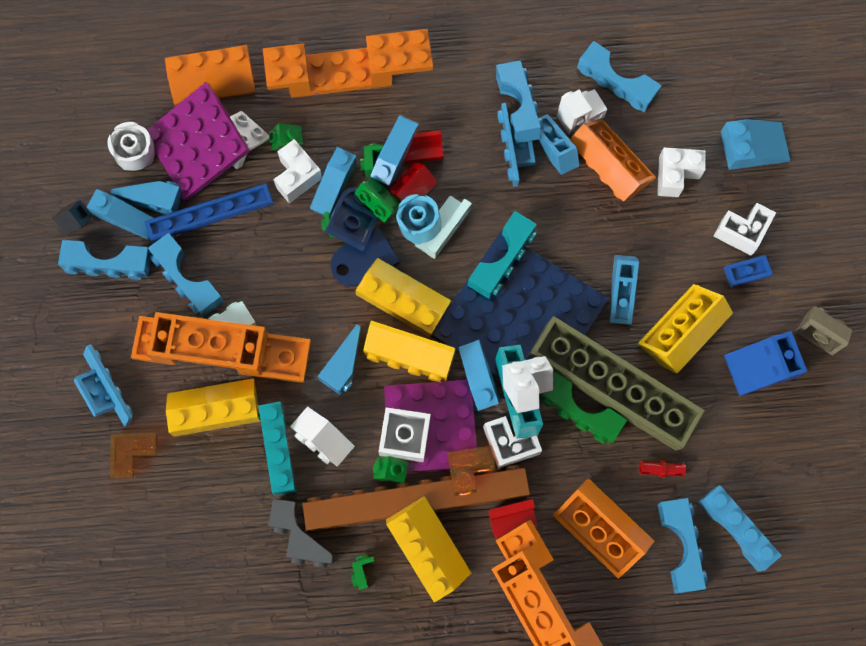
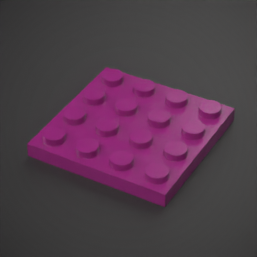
[147,82,250,200]
[384,380,478,473]

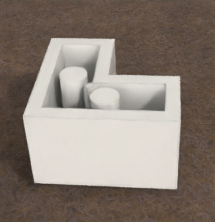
[557,89,607,136]
[274,139,322,204]
[658,148,705,197]
[714,203,776,256]
[502,356,553,413]
[290,407,355,467]
[483,416,542,469]

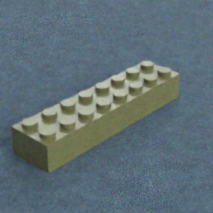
[527,316,705,451]

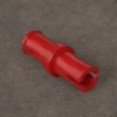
[639,460,686,478]

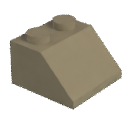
[796,306,852,356]

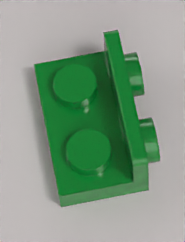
[354,177,400,223]

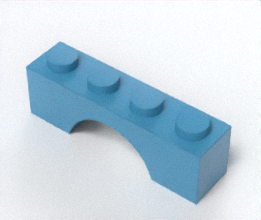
[577,41,662,112]
[496,61,543,144]
[148,233,224,318]
[58,240,152,280]
[698,485,782,572]
[657,498,708,594]

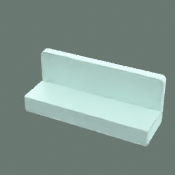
[415,196,472,259]

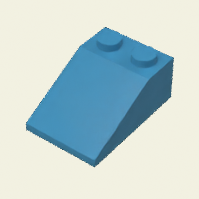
[720,119,790,170]

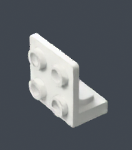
[230,111,269,169]

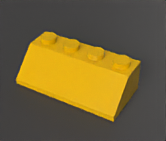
[356,258,451,338]
[638,284,733,374]
[363,321,455,383]
[166,378,261,437]
[386,496,471,603]

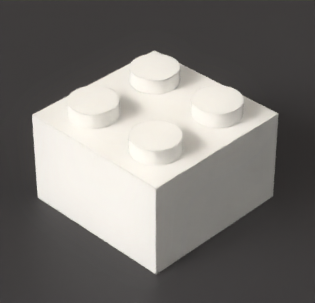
[379,408,430,462]

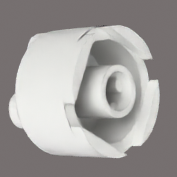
[108,122,155,171]

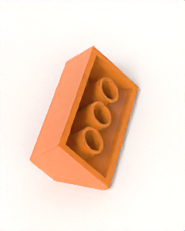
[165,45,256,106]
[570,118,656,202]
[553,478,654,579]

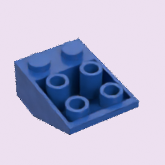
[724,331,808,396]

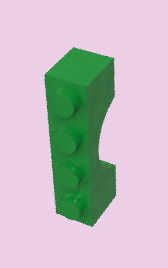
[539,371,627,444]

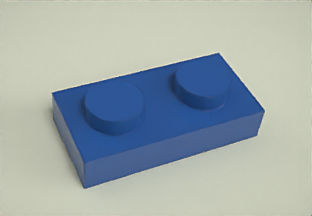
[724,255,773,288]

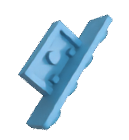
[497,103,535,187]
[74,344,133,427]

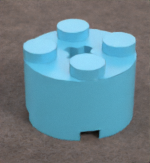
[396,194,442,245]

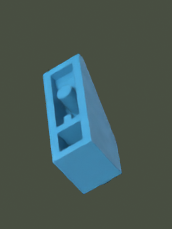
[538,114,580,175]
[370,115,419,185]
[310,147,357,215]
[111,181,182,214]
[87,189,153,240]
[610,255,639,324]
[318,324,361,395]
[459,340,501,411]

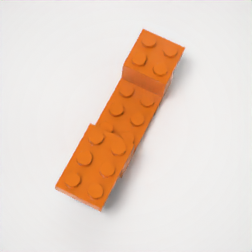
[263,29,433,98]
[131,312,311,383]
[492,520,603,646]

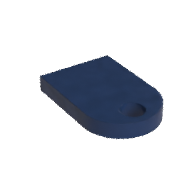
[324,188,378,251]
[331,227,400,287]

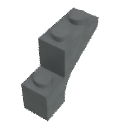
[268,499,334,568]

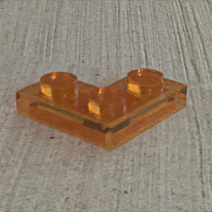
[110,433,157,479]
[447,446,495,496]

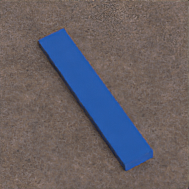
[144,184,273,243]

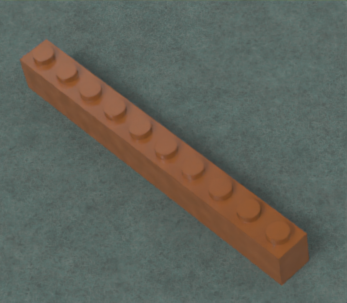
[303,465,530,532]

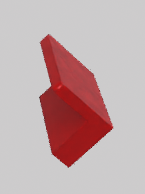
[403,131,444,164]
[387,162,437,202]
[488,499,538,538]

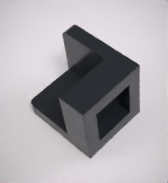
[52,199,93,234]

